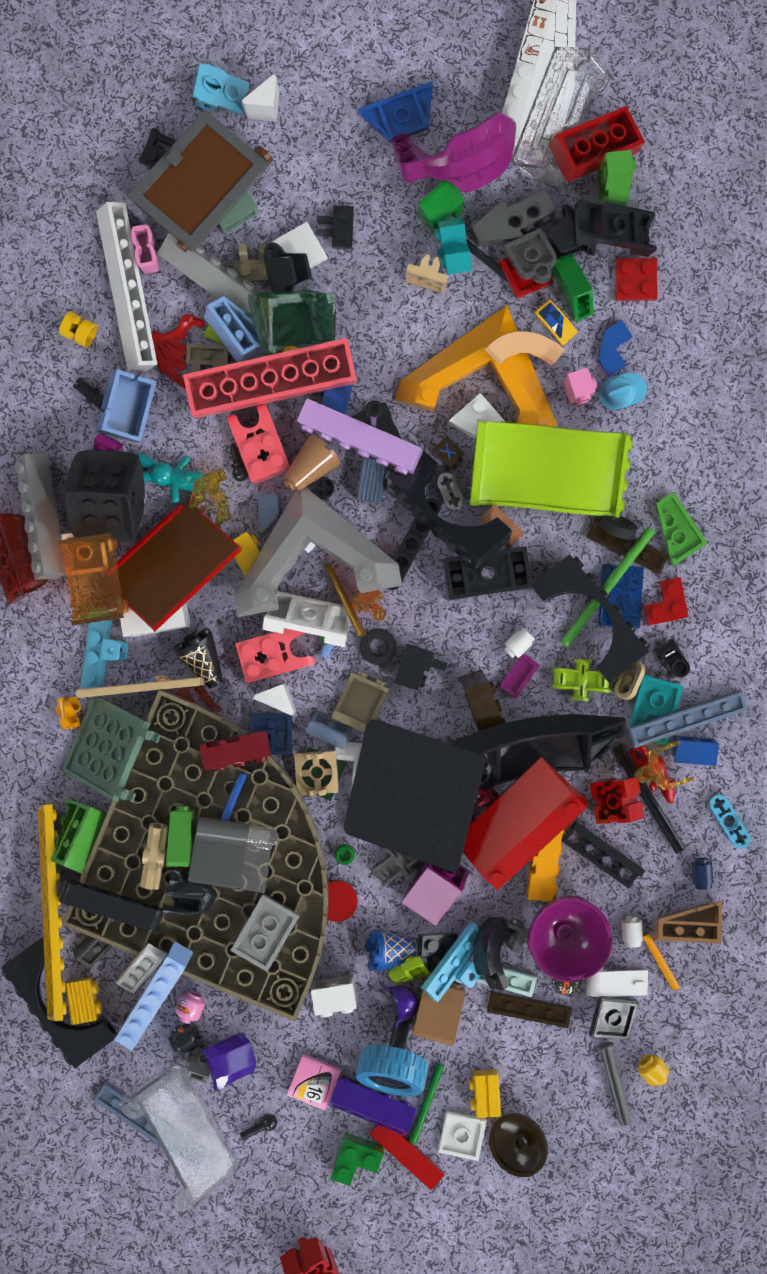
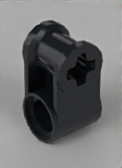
[654,638,690,678]

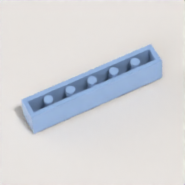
[114,942,193,1050]

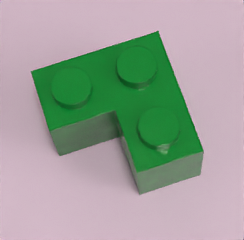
[331,1132,384,1186]

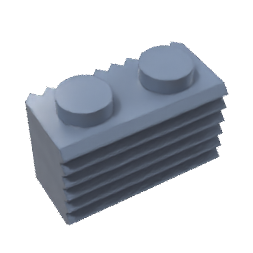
[356,458,391,505]

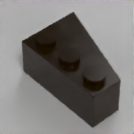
[459,669,506,731]

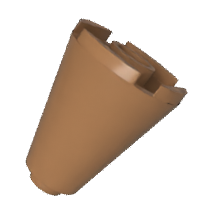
[283,434,340,491]

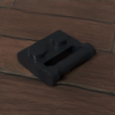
[139,128,177,169]

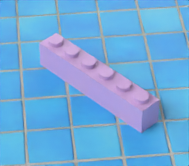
[297,398,423,475]

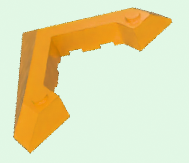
[395,305,558,427]

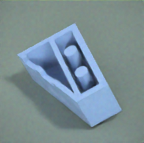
[204,296,277,362]

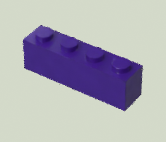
[328,1077,416,1136]

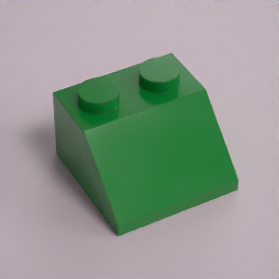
[417,180,465,234]

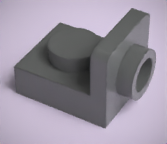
[504,918,528,953]

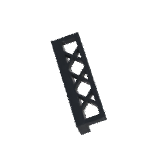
[561,821,645,889]

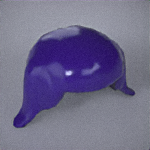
[383,985,418,1028]

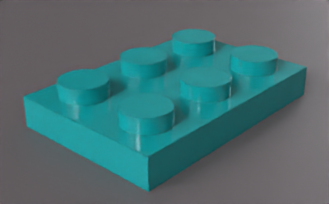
[626,675,683,746]

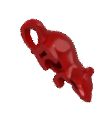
[630,745,677,804]

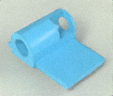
[192,64,250,115]

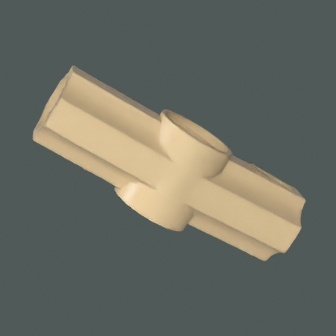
[140,823,168,890]

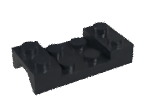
[574,197,657,257]

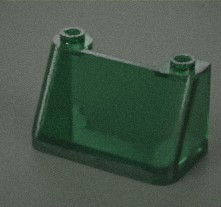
[248,290,336,354]

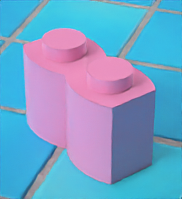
[131,224,160,274]

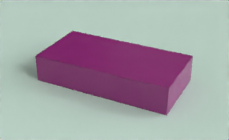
[499,653,540,698]

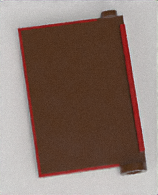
[101,495,242,632]

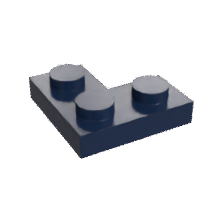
[250,713,292,755]

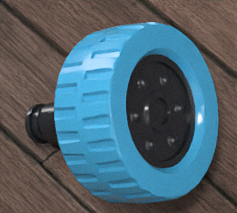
[355,1015,428,1096]

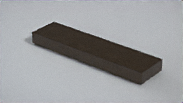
[586,519,669,575]
[487,991,572,1028]

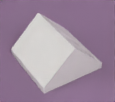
[242,74,279,122]
[253,683,296,715]

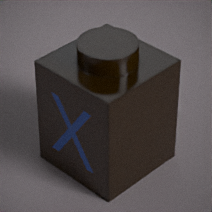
[431,436,464,470]

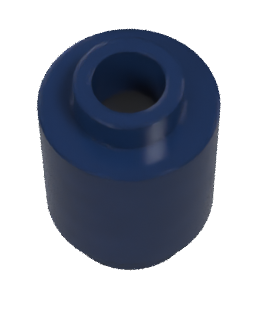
[691,858,714,890]

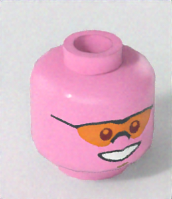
[175,990,205,1023]

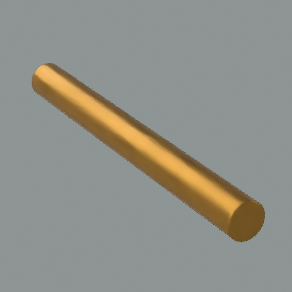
[324,563,366,638]

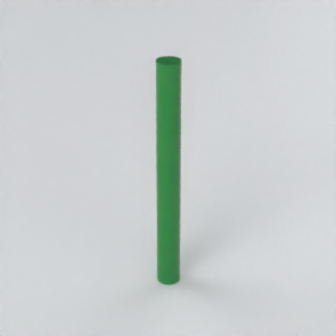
[409,1062,445,1144]

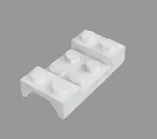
[263,591,351,647]

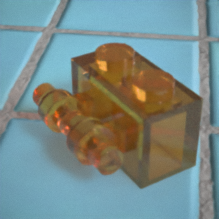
[351,590,386,622]

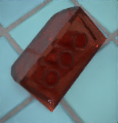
[0,513,49,605]

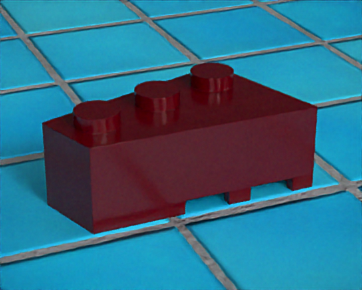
[199,730,272,772]

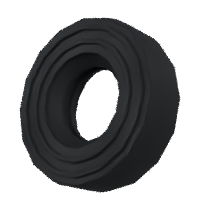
[600,516,637,540]
[360,628,397,665]

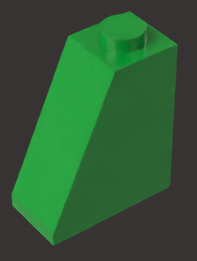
[553,253,594,322]

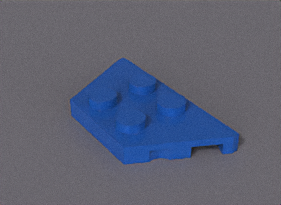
[358,81,433,143]

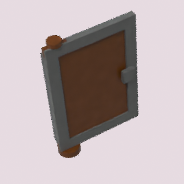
[127,109,273,252]

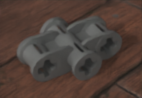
[370,847,420,887]

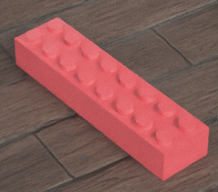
[183,338,358,419]

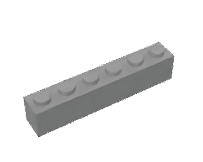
[157,233,275,326]
[15,453,67,580]

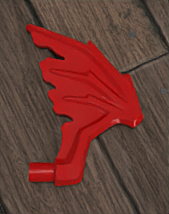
[151,314,205,389]

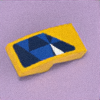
[534,299,578,346]

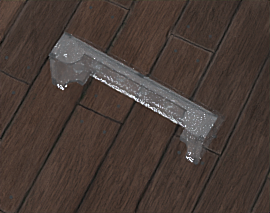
[510,46,611,189]

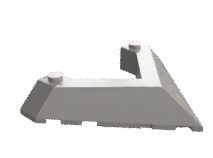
[235,487,402,617]

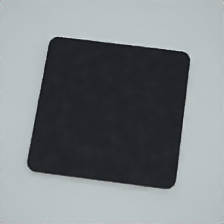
[343,719,485,871]

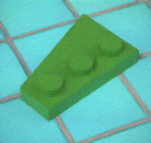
[655,492,708,566]

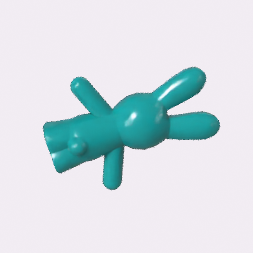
[136,453,204,503]

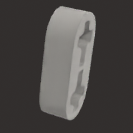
[437,473,463,511]

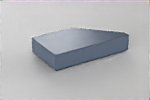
[257,494,280,534]

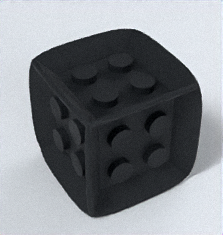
[65,450,145,542]

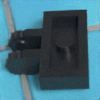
[316,205,354,249]
[417,932,458,972]

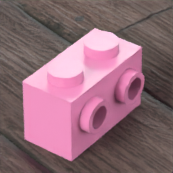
[563,367,597,406]

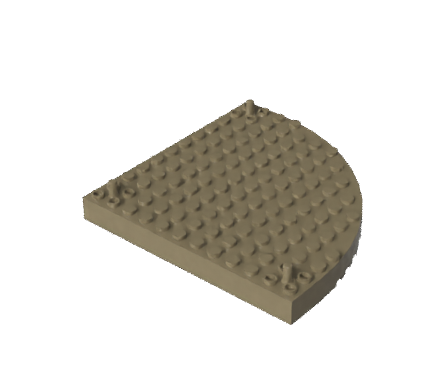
[62,689,329,1022]

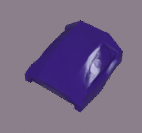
[202,1033,256,1090]

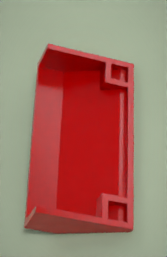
[463,757,587,891]

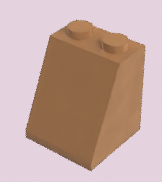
[412,977,465,1046]

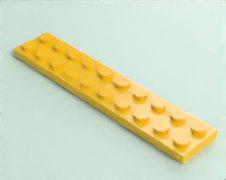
[37,804,66,1021]

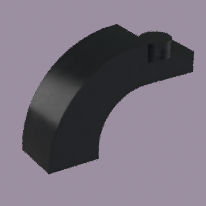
[473,917,510,990]

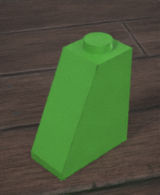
[166,806,195,867]

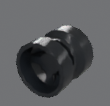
[314,477,335,499]

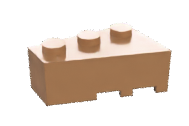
[654,901,722,944]

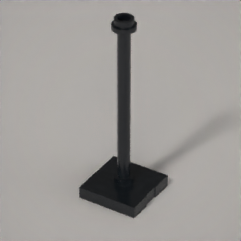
[352,400,402,439]

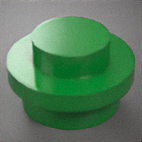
[334,844,355,865]

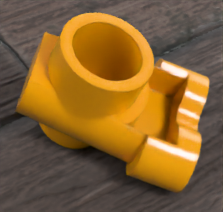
[55,697,81,730]

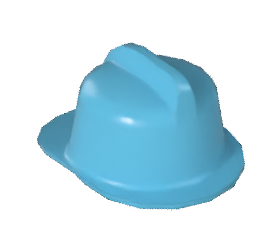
[598,372,647,410]

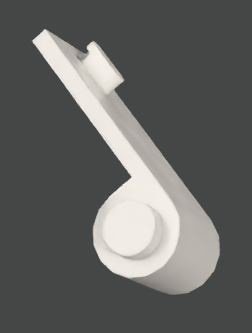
[586,968,648,997]

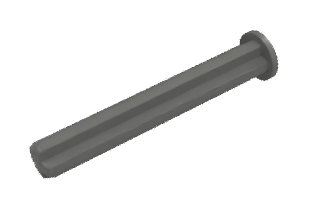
[597,1042,631,1126]

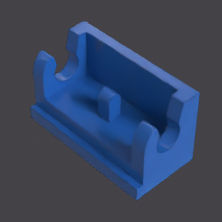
[672,735,719,766]

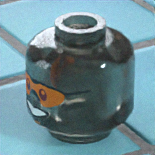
[551,978,583,997]

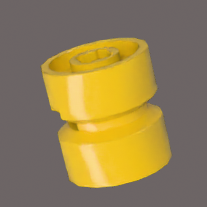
[59,311,98,348]

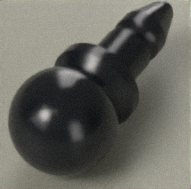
[230,443,248,482]

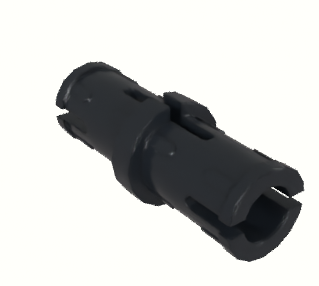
[73,377,105,412]

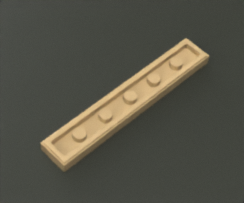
[76,677,204,698]

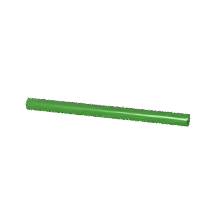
[560,526,655,648]

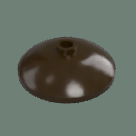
[489,1113,548,1177]

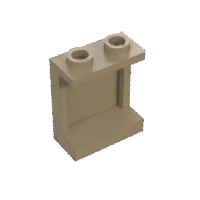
[331,670,389,733]

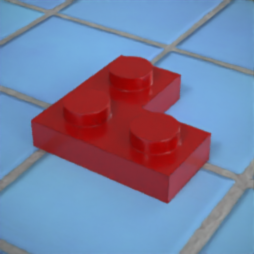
[643,577,689,626]

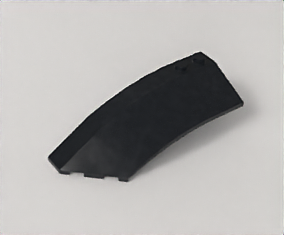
[451,714,626,790]

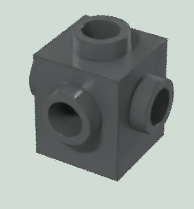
[185,1046,210,1083]

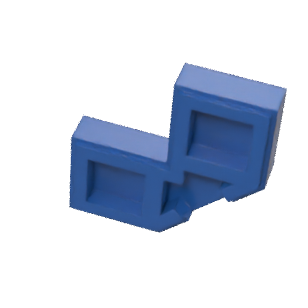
[597,320,633,377]

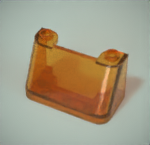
[58,533,128,626]

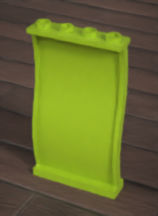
[469,419,633,518]

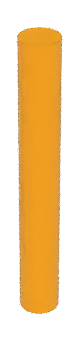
[643,933,680,991]

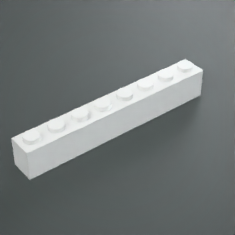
[96,202,157,372]

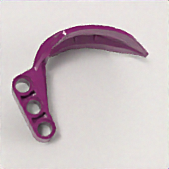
[391,112,516,192]

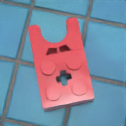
[227,404,290,485]
[235,629,316,683]

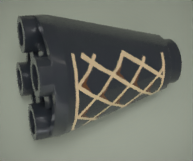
[173,628,223,688]

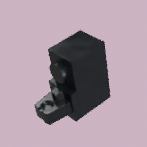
[394,644,448,690]

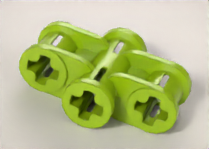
[551,659,611,701]

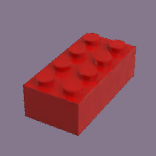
[549,106,645,182]

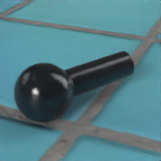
[239,1114,277,1141]

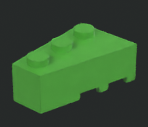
[596,150,636,206]
[51,798,107,874]

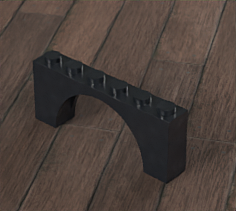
[386,450,513,570]
[532,554,650,683]
[1,937,118,1069]

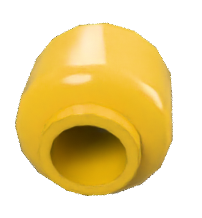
[638,1054,669,1086]

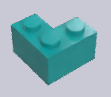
[434,217,472,275]

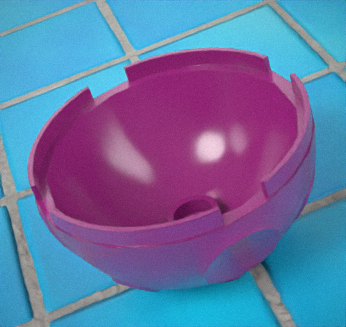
[527,896,613,982]

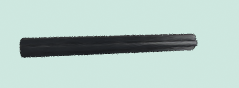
[613,745,685,854]

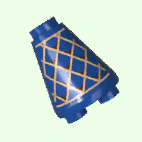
[366,929,421,972]

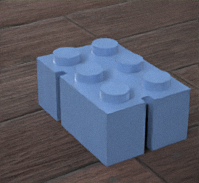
[95,369,156,443]

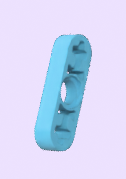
[708,794,750,849]

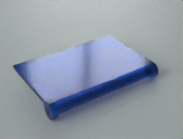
[598,564,644,629]

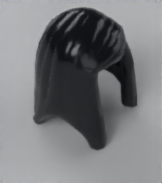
[162,868,215,915]

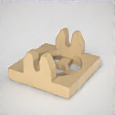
[406,254,448,294]
[294,750,339,796]

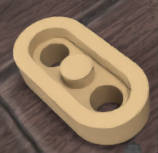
[615,662,645,700]

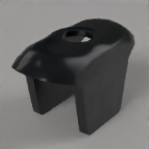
[547,204,596,259]
[263,242,312,303]

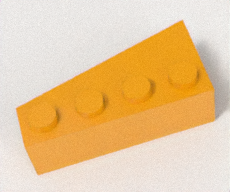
[526,830,564,902]

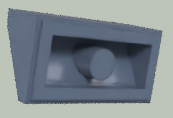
[306,710,353,749]

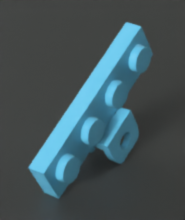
[80,606,129,688]
[421,922,480,1002]

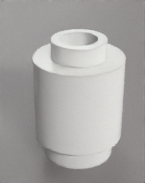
[504,628,535,658]
[621,915,643,948]

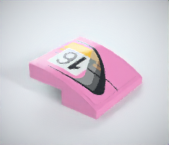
[287,1054,341,1110]

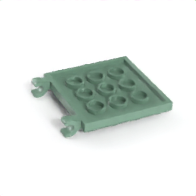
[62,696,161,802]

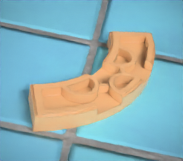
[485,332,565,366]

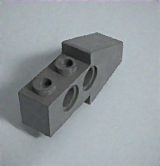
[470,188,556,247]

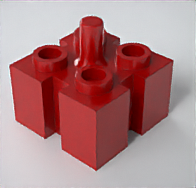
[590,776,645,824]
[280,1237,339,1274]

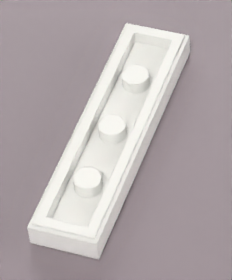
[116,943,166,993]

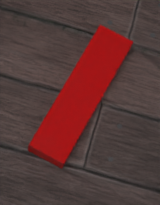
[370,1125,445,1190]

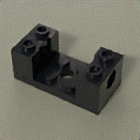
[442,546,533,601]

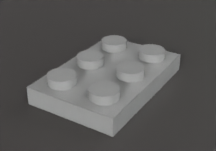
[230,894,300,972]

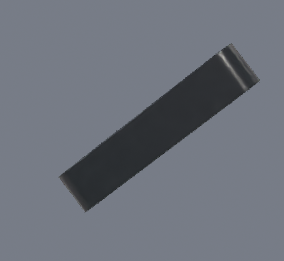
[386,498,440,591]
[58,879,164,931]

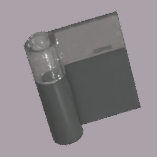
[188,817,278,893]

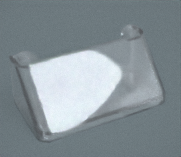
[119,1063,237,1217]

